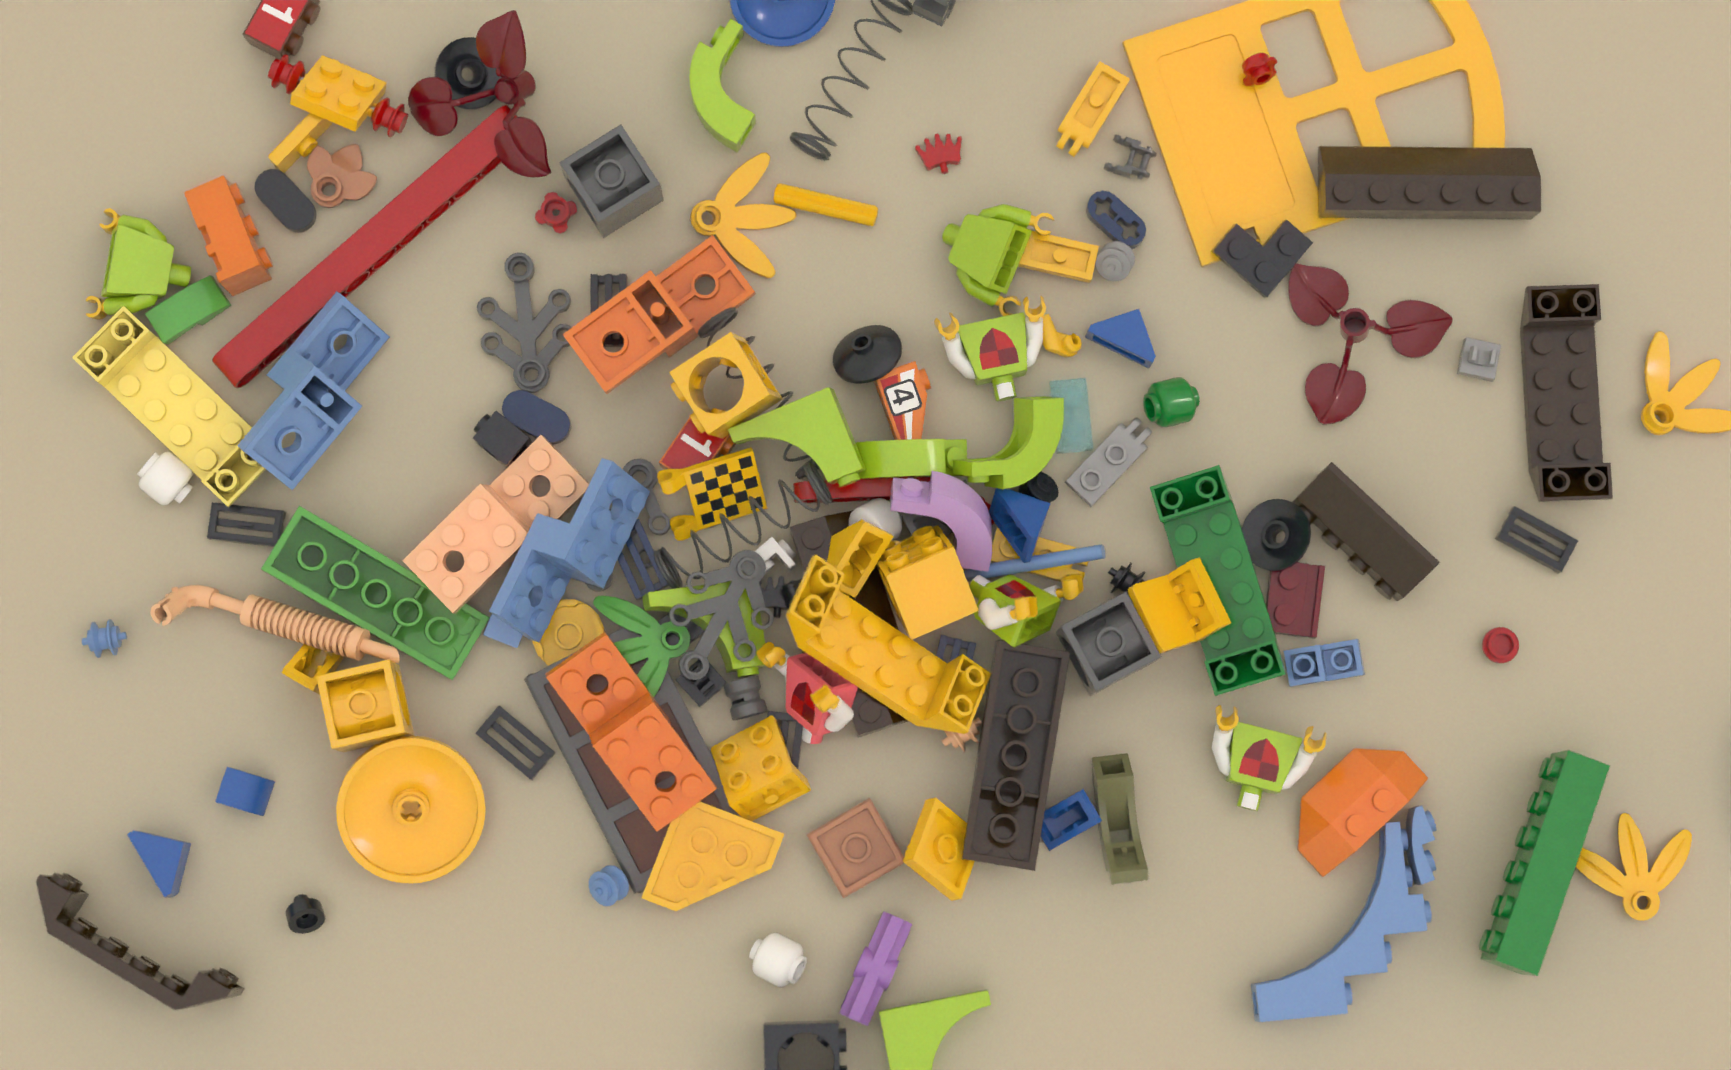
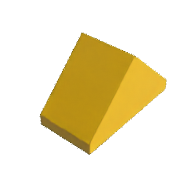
[827,519,894,598]
[282,644,344,694]

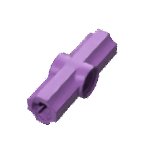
[839,911,912,1026]

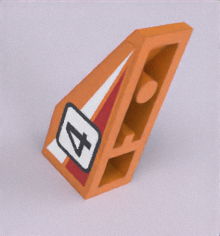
[874,361,931,440]

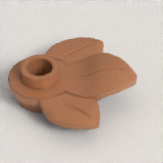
[307,144,377,208]

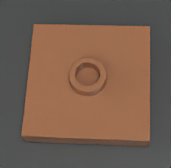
[807,798,904,898]

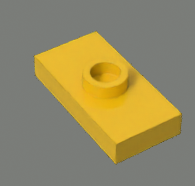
[268,113,333,173]

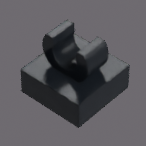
[676,659,727,707]

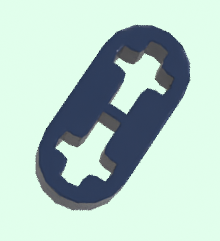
[1086,191,1146,249]

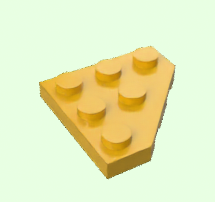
[642,801,784,911]

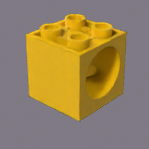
[669,332,783,439]
[876,525,979,640]
[316,660,414,752]

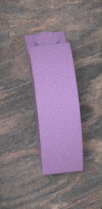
[890,471,992,572]

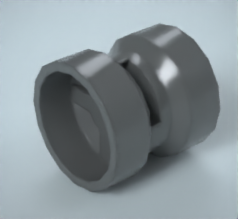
[723,676,768,721]

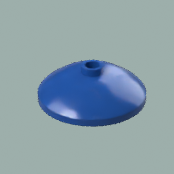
[729,0,835,46]

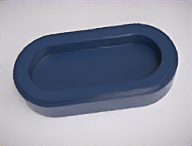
[502,390,571,444]

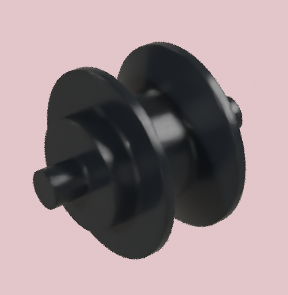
[1018,472,1059,503]
[1108,562,1145,597]

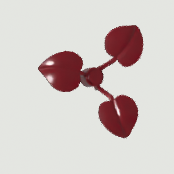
[408,10,552,177]
[1289,264,1453,425]

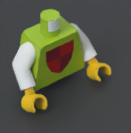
[934,296,1046,402]
[969,574,1084,647]
[1212,705,1327,811]

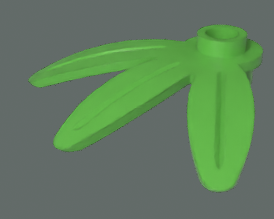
[593,596,690,697]

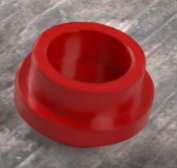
[1482,627,1519,664]

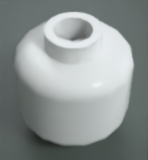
[137,452,193,506]
[849,498,902,541]
[749,933,807,987]

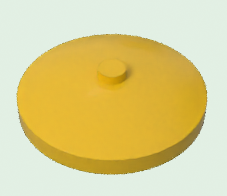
[336,736,485,883]

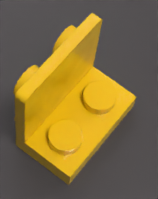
[711,716,811,821]

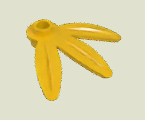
[690,152,796,278]
[1641,331,1731,435]
[1576,813,1692,921]

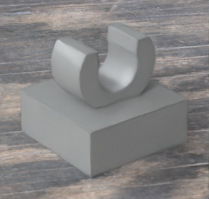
[1457,337,1501,382]

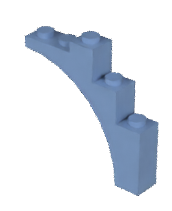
[1251,821,1432,1022]

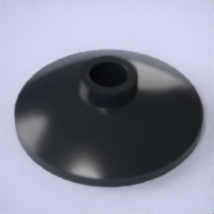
[435,37,501,109]
[833,325,902,384]
[1242,499,1311,571]

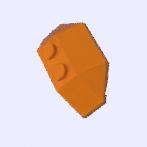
[1297,748,1428,877]

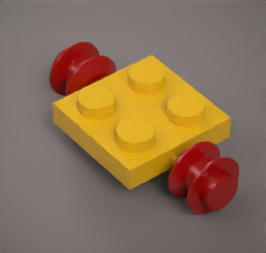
[268,54,408,138]

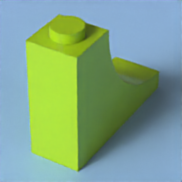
[728,387,866,487]
[642,581,765,678]
[879,990,991,1070]

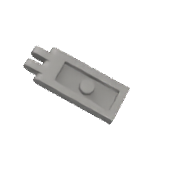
[1065,417,1152,507]

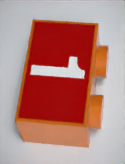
[659,411,736,469]

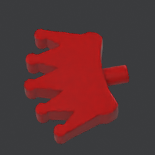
[915,134,962,174]

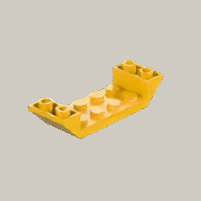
[786,554,991,734]

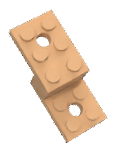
[403,435,589,613]

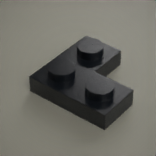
[1211,219,1313,298]

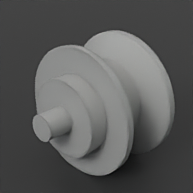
[1096,241,1135,281]

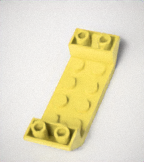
[72,306,266,507]

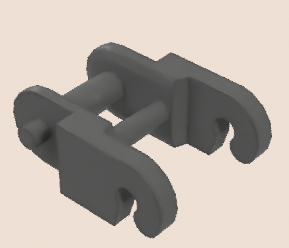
[1104,135,1157,180]

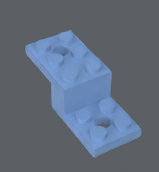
[237,291,389,490]
[489,458,650,643]

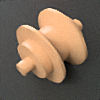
[941,717,982,752]

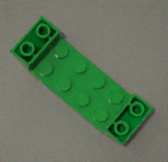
[1150,465,1286,696]

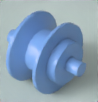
[82,619,127,658]
[589,865,629,906]

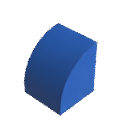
[215,767,275,816]

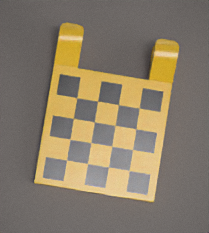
[657,447,767,541]

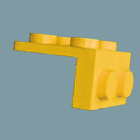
[1128,557,1231,653]

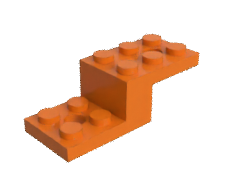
[562,235,756,394]
[545,631,717,832]

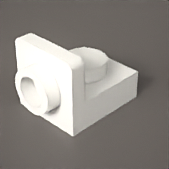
[741,537,796,576]

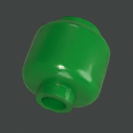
[1143,377,1200,427]

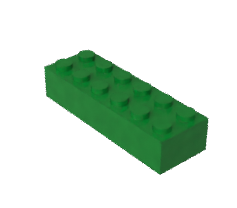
[1479,750,1610,976]

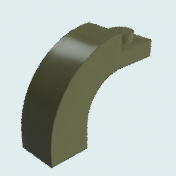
[1091,753,1148,884]

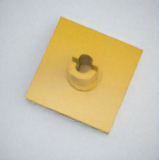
[903,797,975,901]

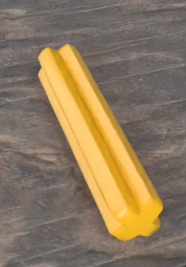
[773,183,878,226]

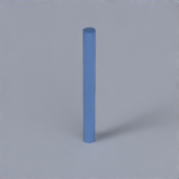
[963,544,1105,582]

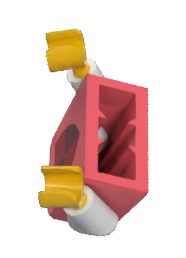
[756,641,858,744]

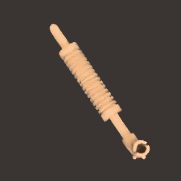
[150,585,400,664]

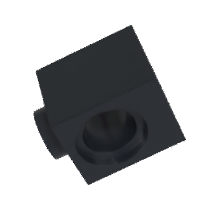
[473,411,532,468]

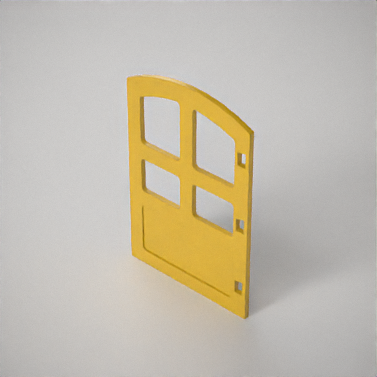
[1122,0,1505,267]

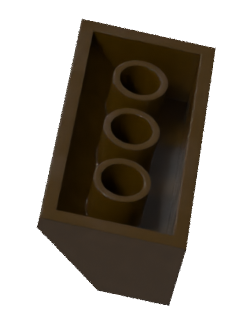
[1292,462,1440,601]

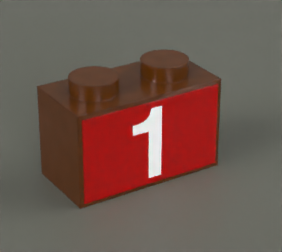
[243,0,321,59]

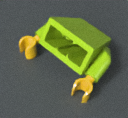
[942,204,1054,316]
[86,208,191,320]

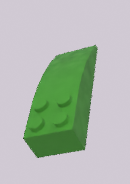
[260,506,490,680]

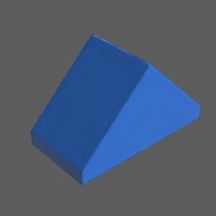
[1085,309,1156,369]
[989,488,1050,563]
[1041,789,1102,851]
[127,830,191,898]

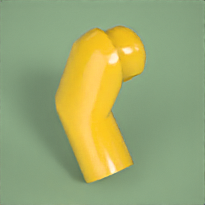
[1042,314,1082,357]

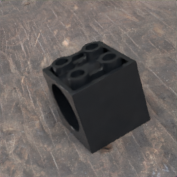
[763,1020,847,1070]

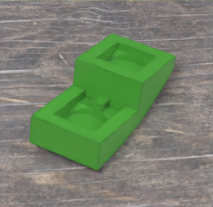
[145,275,231,344]

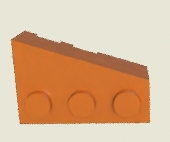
[184,175,273,296]

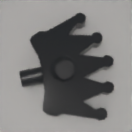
[759,576,794,618]

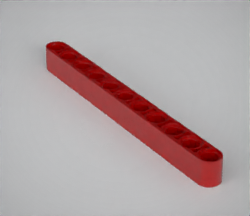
[212,105,518,389]

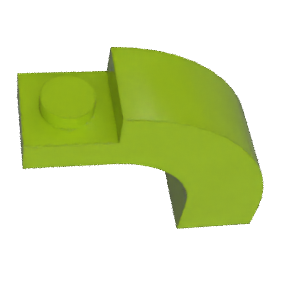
[690,19,756,153]
[953,396,1064,489]
[855,439,967,479]

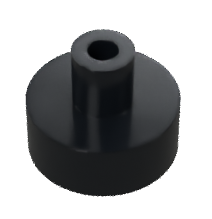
[285,894,325,934]

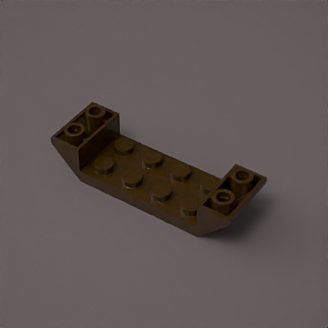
[1520,284,1613,502]
[36,872,244,1010]

